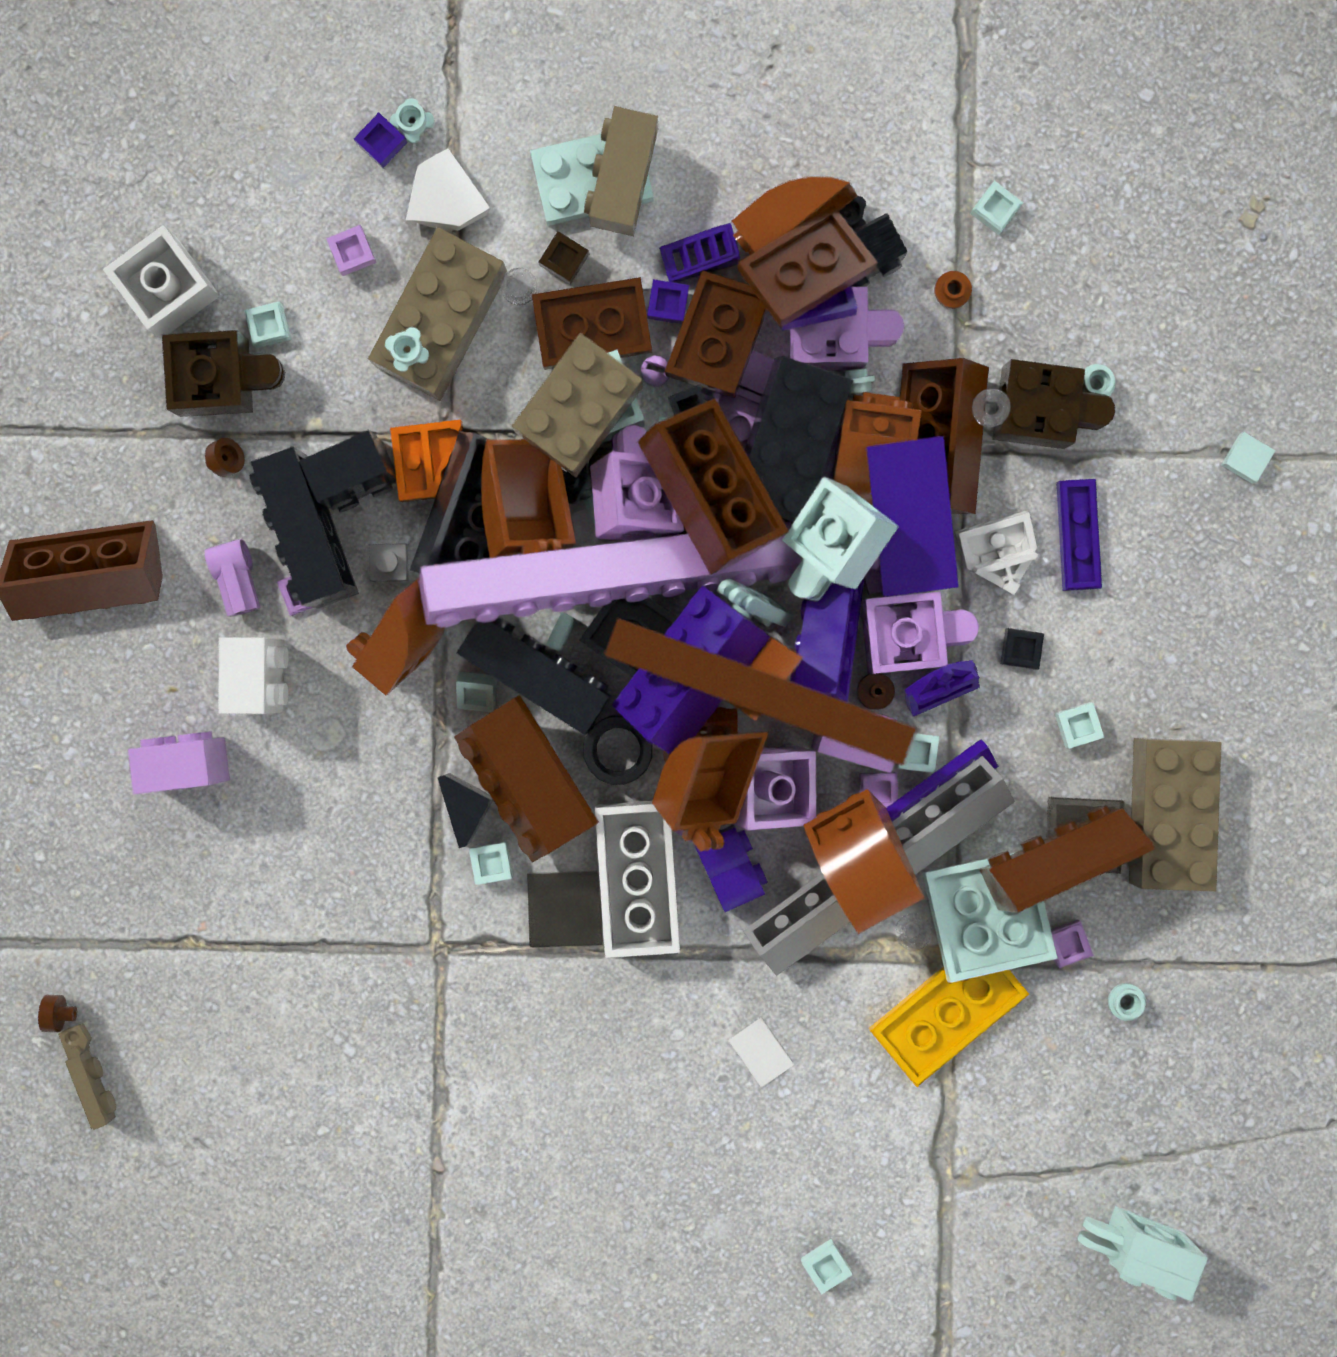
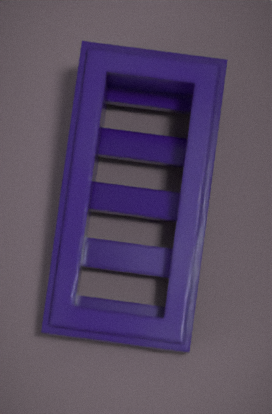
[659,223,740,283]

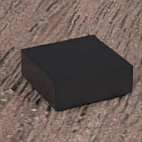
[1000,628,1045,670]

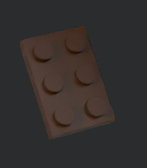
[738,205,877,328]
[664,271,767,398]
[532,277,652,370]

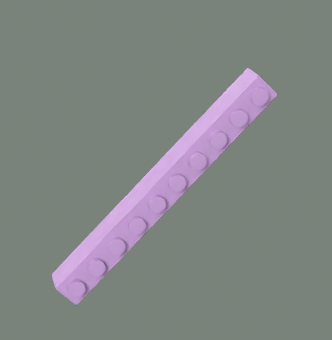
[419,522,801,627]

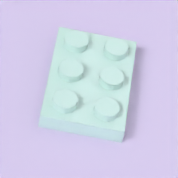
[530,134,654,226]

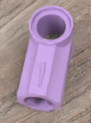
[205,539,261,617]

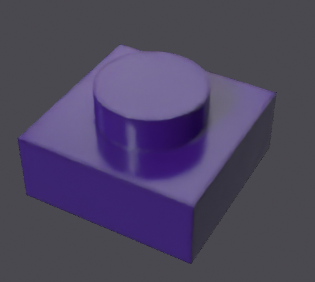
[354,112,408,169]
[647,279,689,324]

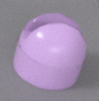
[641,355,669,387]

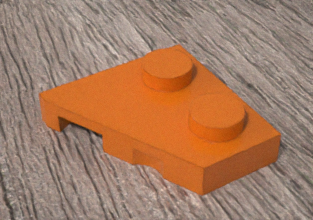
[390,419,463,503]

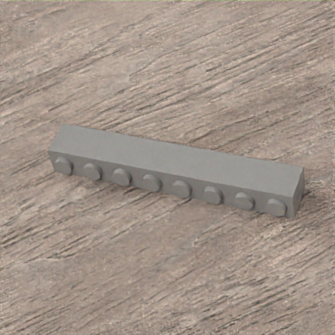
[743,756,1015,976]

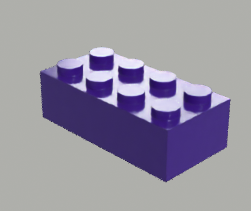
[611,585,770,754]

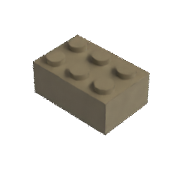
[511,333,643,477]

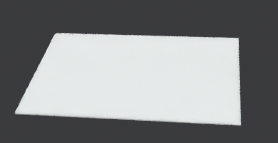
[728,1017,794,1088]

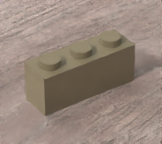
[584,106,659,237]

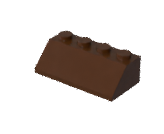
[900,358,989,514]
[638,399,789,575]
[0,520,163,621]
[454,695,599,862]
[979,805,1155,913]

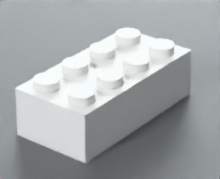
[595,801,680,958]

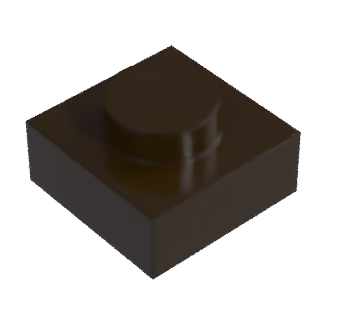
[538,231,590,285]

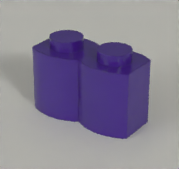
[694,825,768,912]

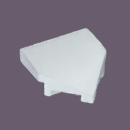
[405,148,490,234]
[955,511,1039,595]

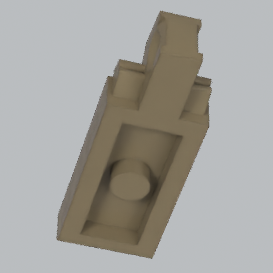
[58,1023,116,1130]

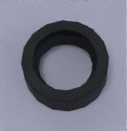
[583,715,653,785]

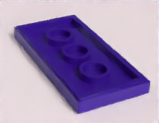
[866,436,959,597]

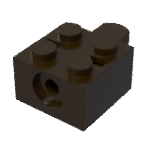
[162,330,286,417]
[992,359,1115,449]

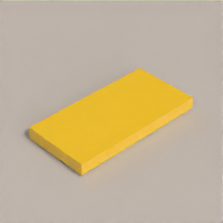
[869,966,1029,1087]

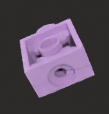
[790,287,904,371]
[590,425,684,541]
[861,591,979,674]

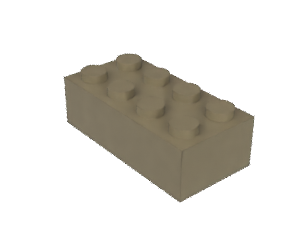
[368,227,508,401]
[1129,738,1222,892]

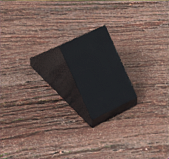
[437,773,493,848]

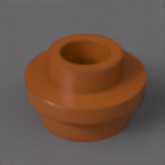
[934,271,972,309]

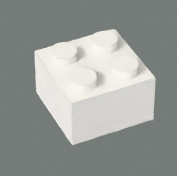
[103,225,220,339]
[218,637,289,714]

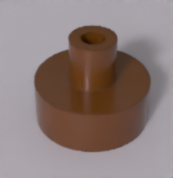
[205,437,245,477]
[857,673,895,710]
[38,995,77,1032]

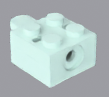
[782,477,899,601]
[1077,1206,1208,1301]

